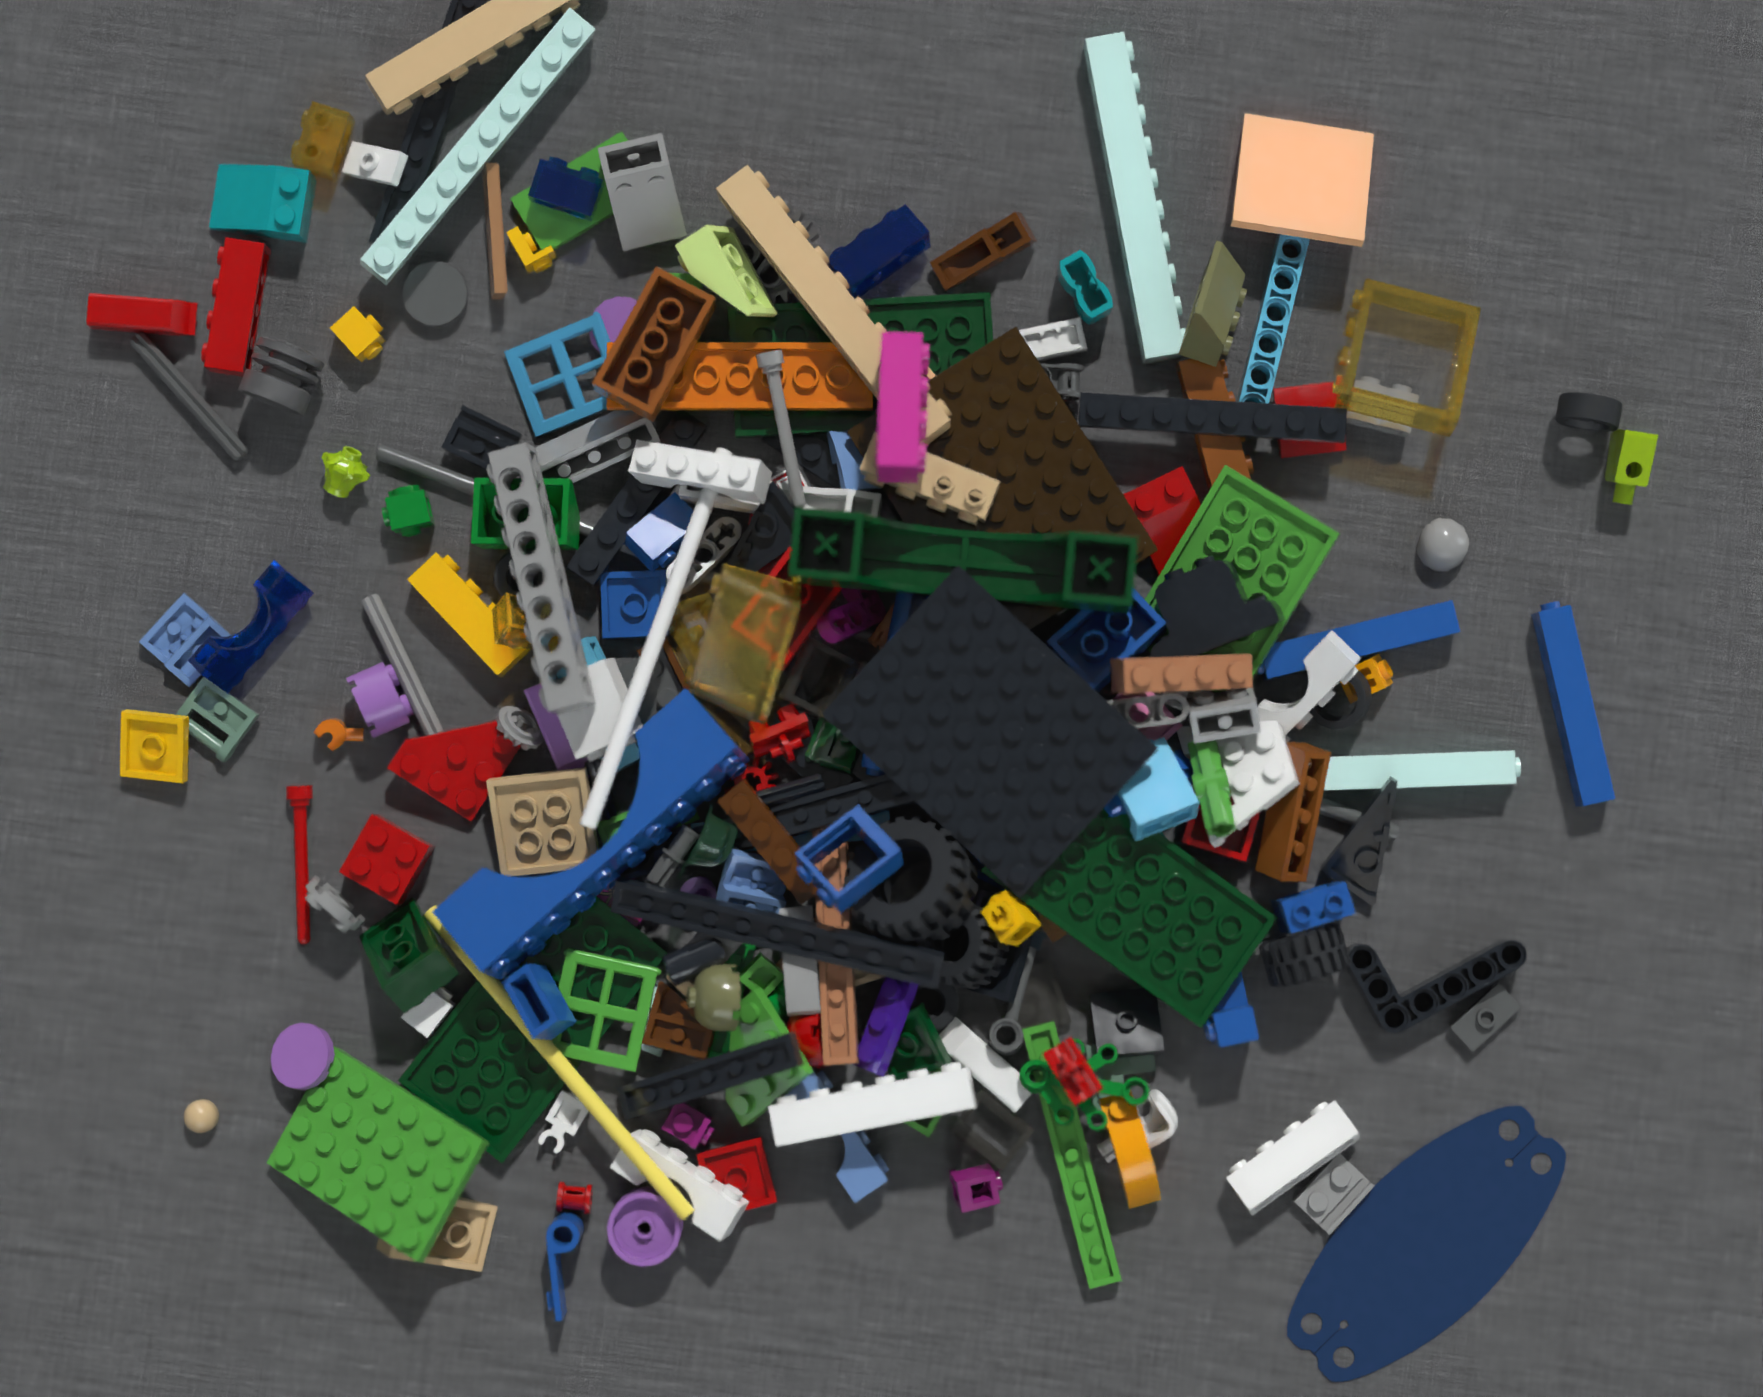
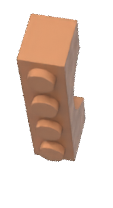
[1110,653,1253,693]

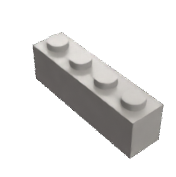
[536,410,661,483]

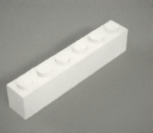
[768,1062,977,1147]

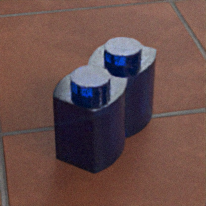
[528,157,604,221]

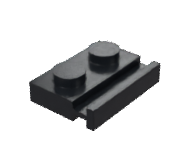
[441,405,523,470]

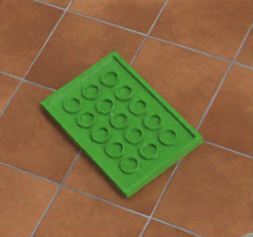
[1145,465,1341,693]
[267,1046,489,1263]

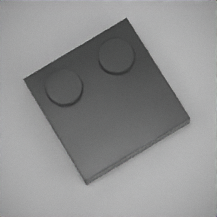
[619,646,684,725]

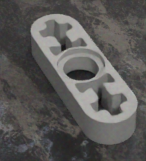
[665,517,742,594]

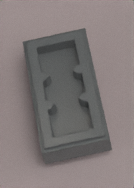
[1448,983,1522,1052]

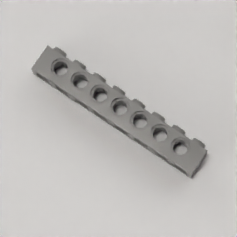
[487,442,596,715]

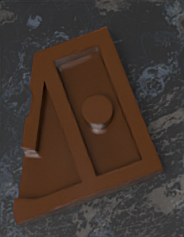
[642,981,716,1060]

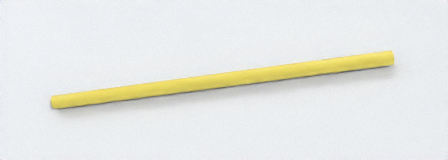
[423,905,695,1221]

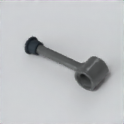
[990,930,1047,1056]

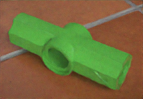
[1187,740,1236,837]

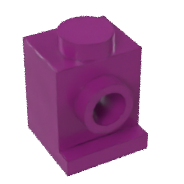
[949,1163,1003,1213]

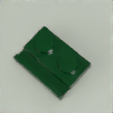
[805,700,860,774]

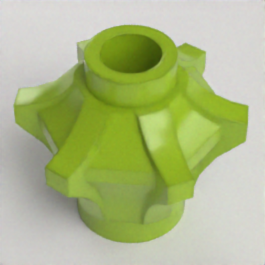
[321,446,371,498]

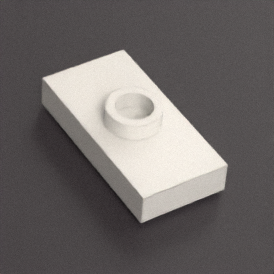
[342,141,408,187]
[1019,317,1087,361]

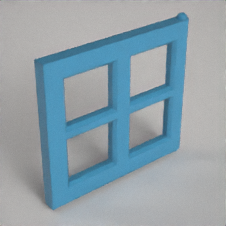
[504,311,611,437]

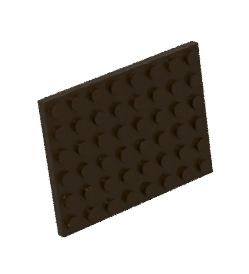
[847,326,1158,630]

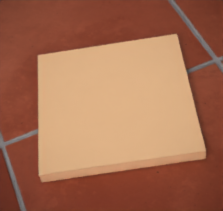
[1231,113,1374,247]

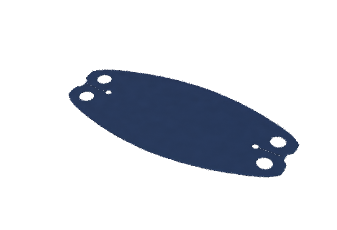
[1287,1105,1566,1382]

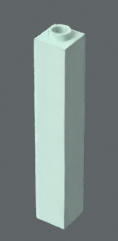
[1324,750,1521,791]

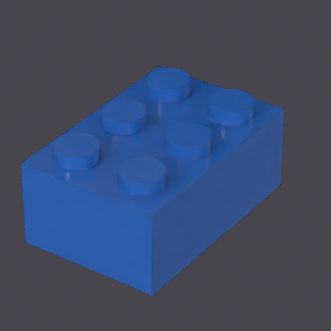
[1047,589,1167,692]

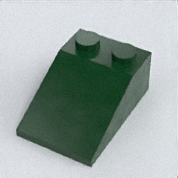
[359,897,459,1014]

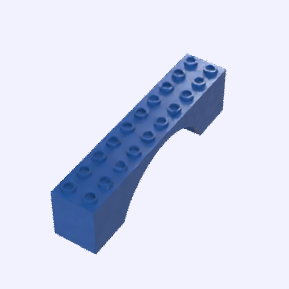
[432,688,750,981]

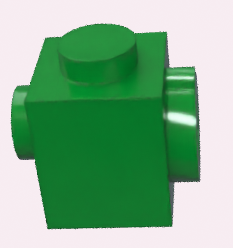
[382,485,435,537]

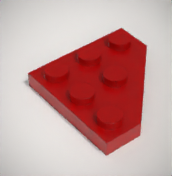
[387,720,521,821]

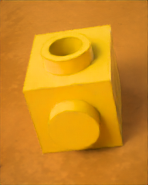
[330,306,386,362]

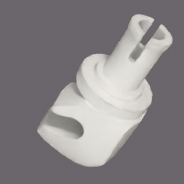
[1097,1089,1178,1163]

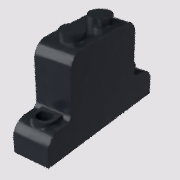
[1151,555,1285,657]

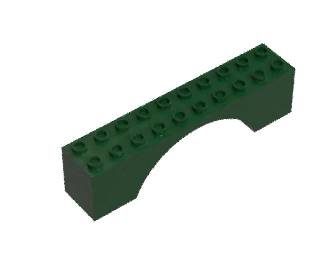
[789,507,1138,613]

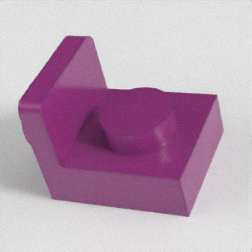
[661,1103,715,1150]

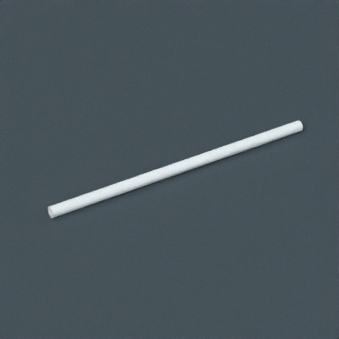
[579,447,732,830]

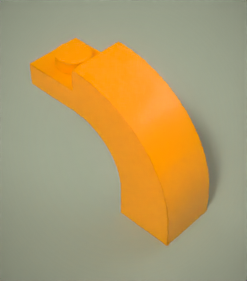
[1099,1091,1161,1209]

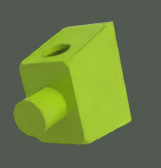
[1605,429,1658,505]

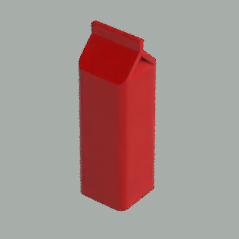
[86,293,198,336]

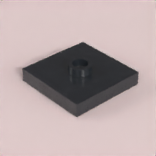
[1089,988,1164,1059]

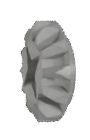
[495,706,544,751]

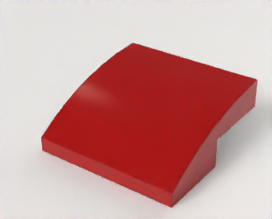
[1272,381,1346,458]

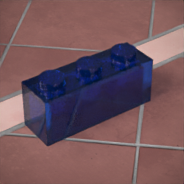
[827,204,931,299]

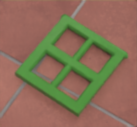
[551,948,661,1072]

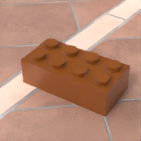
[592,266,716,422]

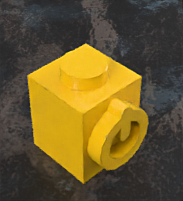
[981,890,1041,946]

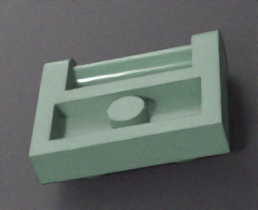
[175,676,260,763]

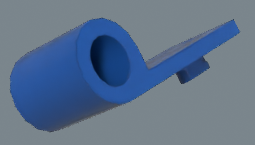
[546,1212,584,1321]

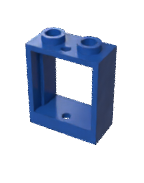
[795,805,904,914]
[1270,881,1356,934]

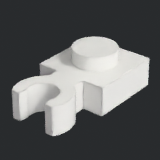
[538,1090,589,1154]

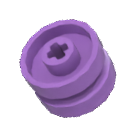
[607,1186,684,1267]

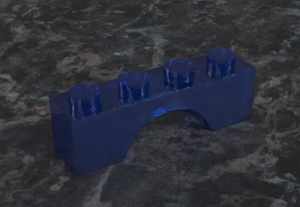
[188,560,314,694]

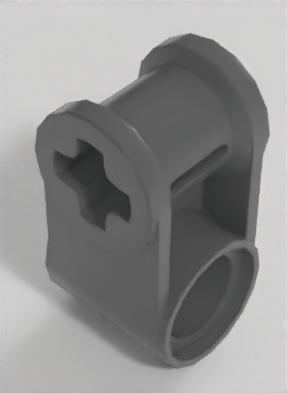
[1040,363,1083,401]

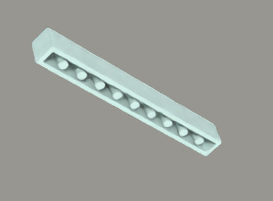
[360,8,595,285]
[1083,32,1186,364]

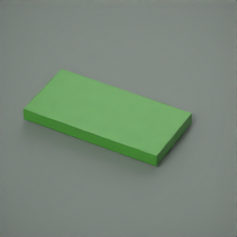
[510,131,628,250]

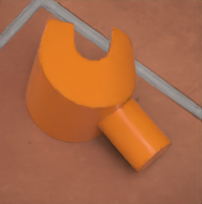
[313,718,364,751]

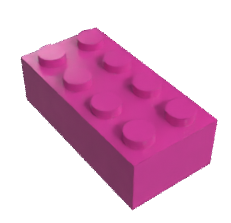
[877,332,929,483]

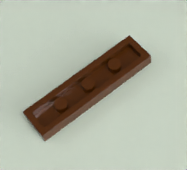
[718,779,822,905]

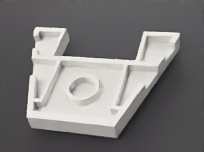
[1177,720,1300,847]

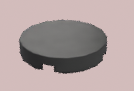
[402,261,469,328]

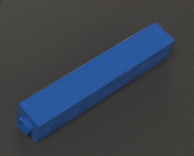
[1256,600,1461,681]
[1531,601,1616,807]

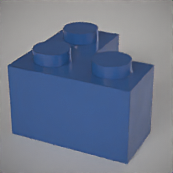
[1203,972,1259,1047]

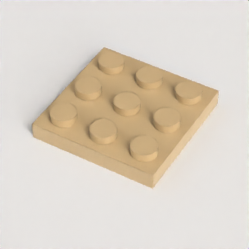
[486,767,599,876]

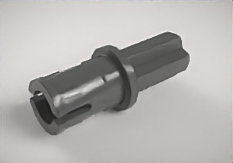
[647,824,700,887]

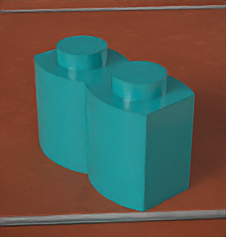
[1057,250,1113,325]

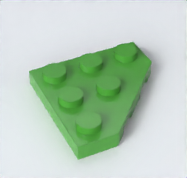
[725,988,814,1127]

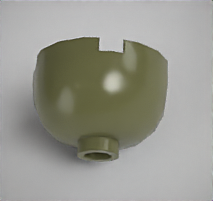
[686,964,741,1031]

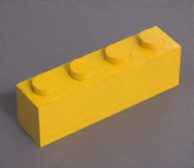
[407,553,530,678]

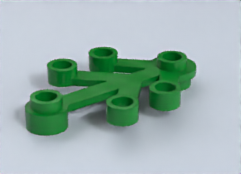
[1019,1038,1150,1132]

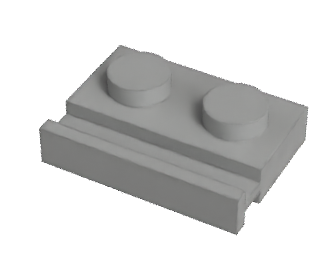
[1293,1154,1374,1235]

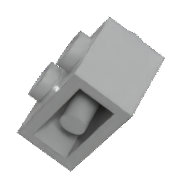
[1186,688,1261,743]

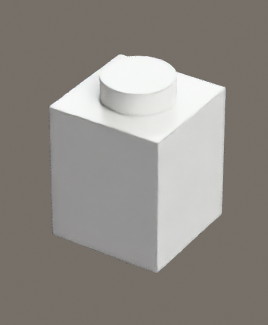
[401,987,456,1038]

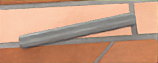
[362,594,444,735]

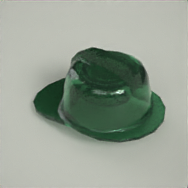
[677,805,737,879]

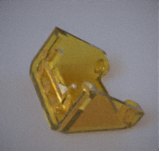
[683,564,801,724]

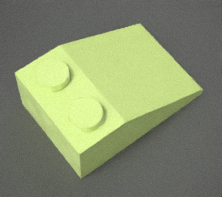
[675,225,778,317]

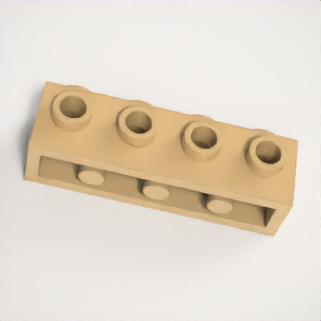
[860,432,1000,525]

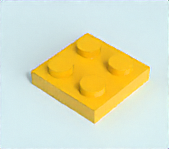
[120,709,189,783]

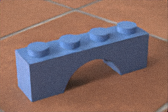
[785,1067,890,1203]

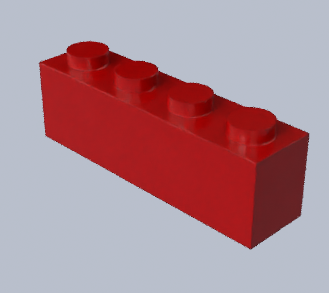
[201,237,271,377]

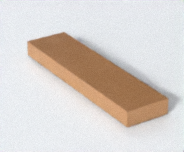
[482,163,508,300]

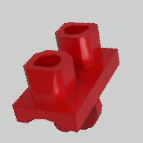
[748,704,811,762]
[1042,1036,1104,1107]

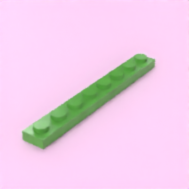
[1022,1020,1122,1289]

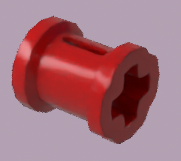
[556,1182,593,1214]

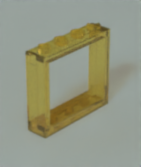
[1332,278,1481,437]

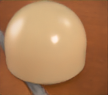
[184,1099,219,1133]

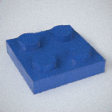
[600,570,669,639]

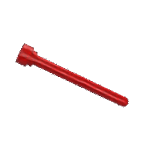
[286,785,313,945]

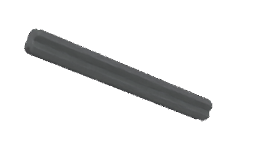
[130,332,249,461]

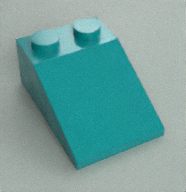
[209,164,317,243]

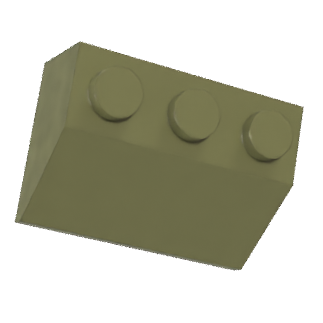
[1178,241,1247,367]

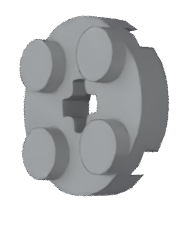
[305,876,365,933]

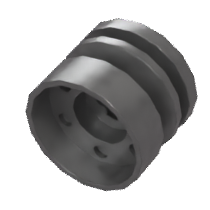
[238,337,324,416]

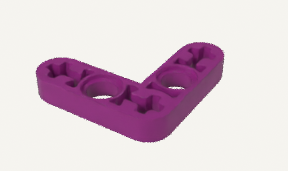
[817,588,886,643]

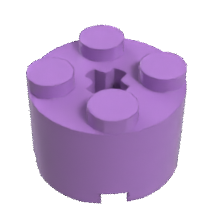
[346,662,414,738]

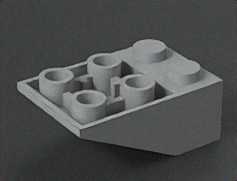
[598,133,687,252]

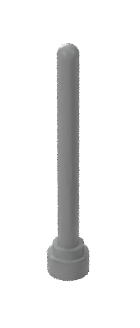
[756,350,806,508]

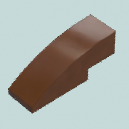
[930,212,1037,291]

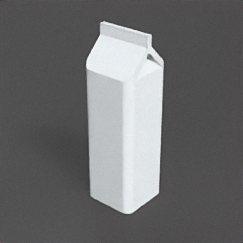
[939,1017,1032,1113]

